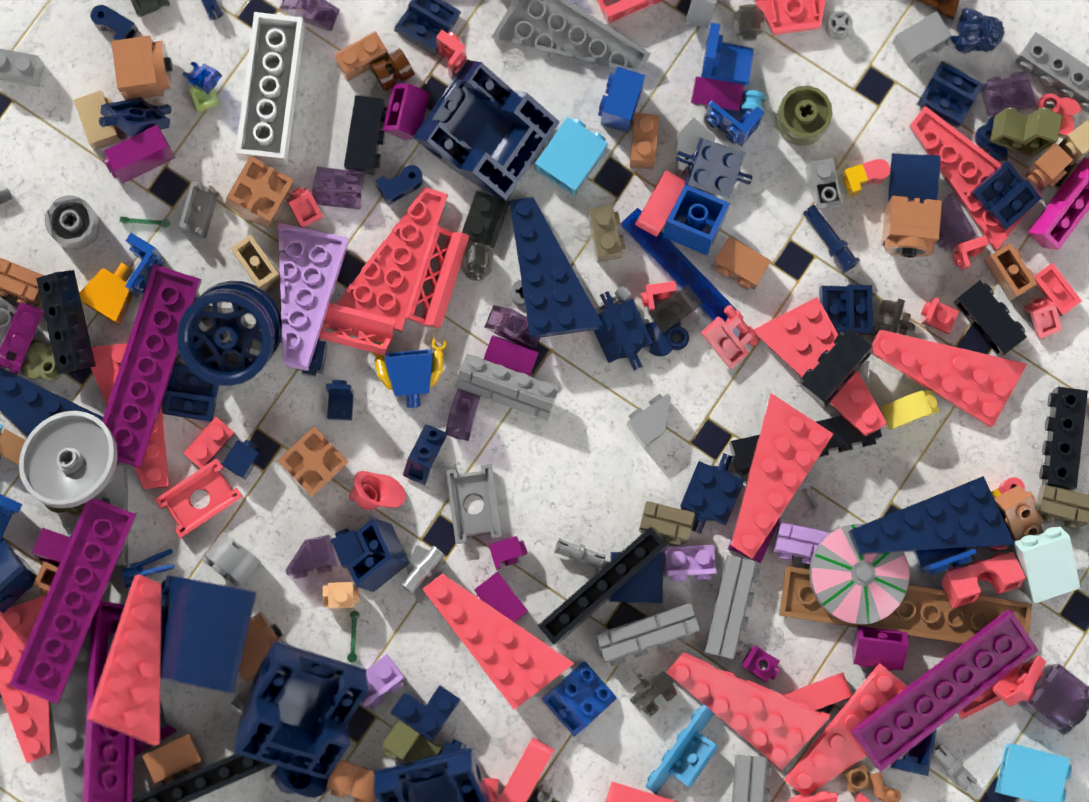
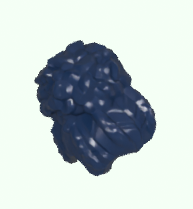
[950,7,1005,54]

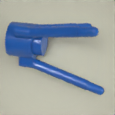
[122,549,175,588]

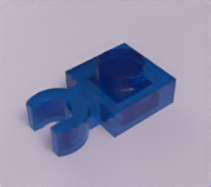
[183,62,223,94]

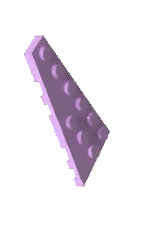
[278,222,349,371]

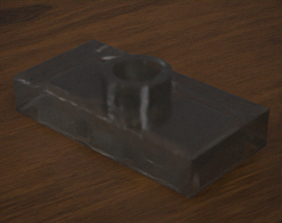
[649,285,703,334]

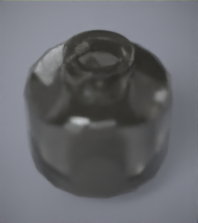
[733,4,765,41]
[460,243,494,281]

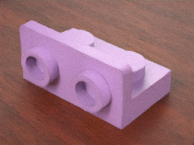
[664,545,717,581]
[361,654,405,709]

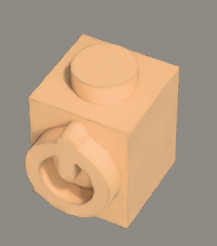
[323,582,360,609]

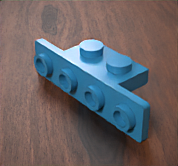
[645,704,719,794]

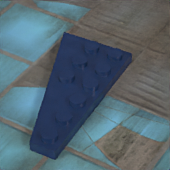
[509,197,604,339]

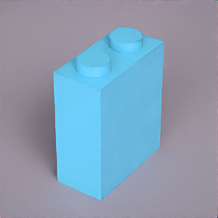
[535,117,608,196]
[995,743,1072,802]

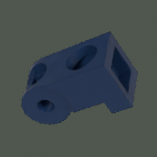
[90,5,139,41]
[375,165,423,206]

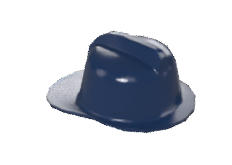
[270,766,328,798]

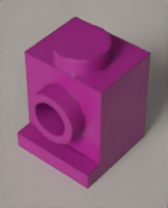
[489,536,528,570]
[739,645,781,682]

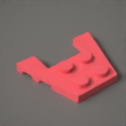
[754,0,825,35]

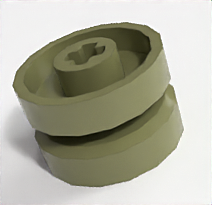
[776,85,833,146]

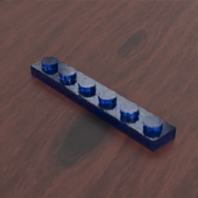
[621,208,737,322]

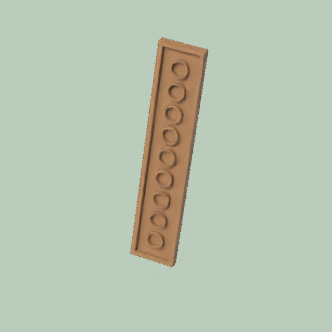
[779,566,1032,644]

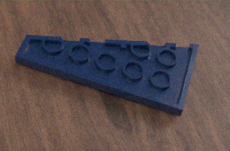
[0,368,103,437]
[848,476,1015,555]

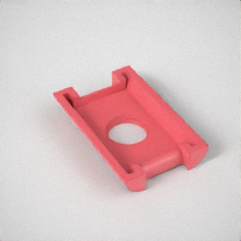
[155,458,243,538]

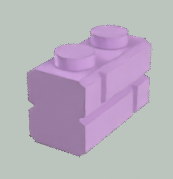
[773,522,829,565]

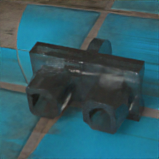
[872,298,915,337]
[629,671,677,717]

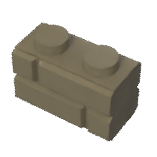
[1035,484,1089,529]
[638,501,695,546]

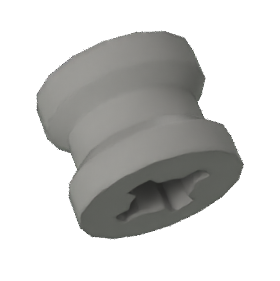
[826,11,853,40]
[511,280,525,307]

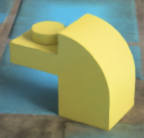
[880,390,940,430]

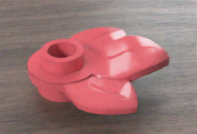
[1038,94,1081,135]

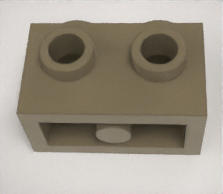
[588,205,625,262]

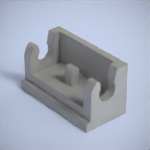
[179,180,219,238]

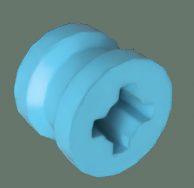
[739,90,766,114]

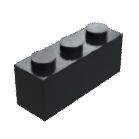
[344,95,388,175]
[953,280,1027,358]
[801,328,874,408]

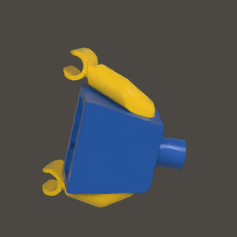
[371,338,447,408]

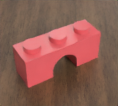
[941,552,1026,609]

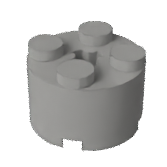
[45,195,99,250]
[201,532,262,589]

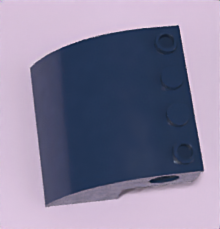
[413,59,560,200]
[160,576,257,694]
[235,641,369,780]
[374,748,491,802]

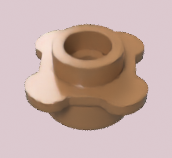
[843,765,871,792]

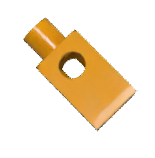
[79,263,134,326]

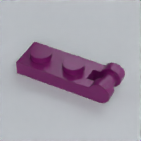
[0,301,44,374]

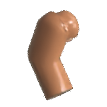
[869,772,901,802]

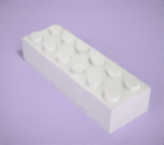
[235,12,305,166]

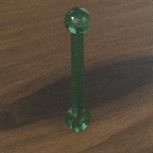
[119,217,171,228]
[347,610,360,663]

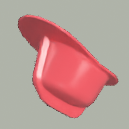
[349,471,406,510]

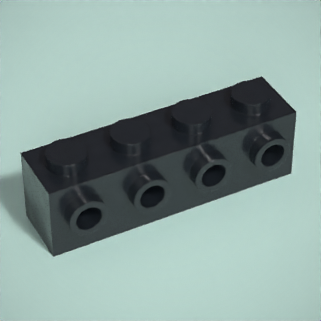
[36,270,96,375]
[1039,386,1088,490]

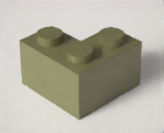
[990,107,1062,157]
[381,720,442,763]

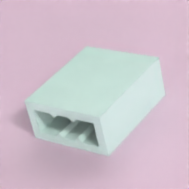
[1014,527,1080,604]

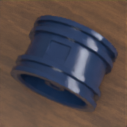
[177,280,282,386]

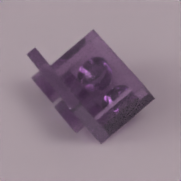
[981,72,1036,117]
[312,167,365,210]

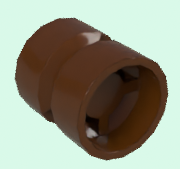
[370,48,415,92]

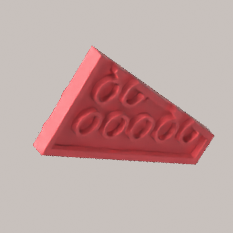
[909,106,1041,252]
[336,187,448,332]
[754,297,887,436]
[872,330,1027,427]
[91,343,169,490]
[730,393,833,559]
[88,574,161,746]
[422,574,574,710]
[666,652,830,770]

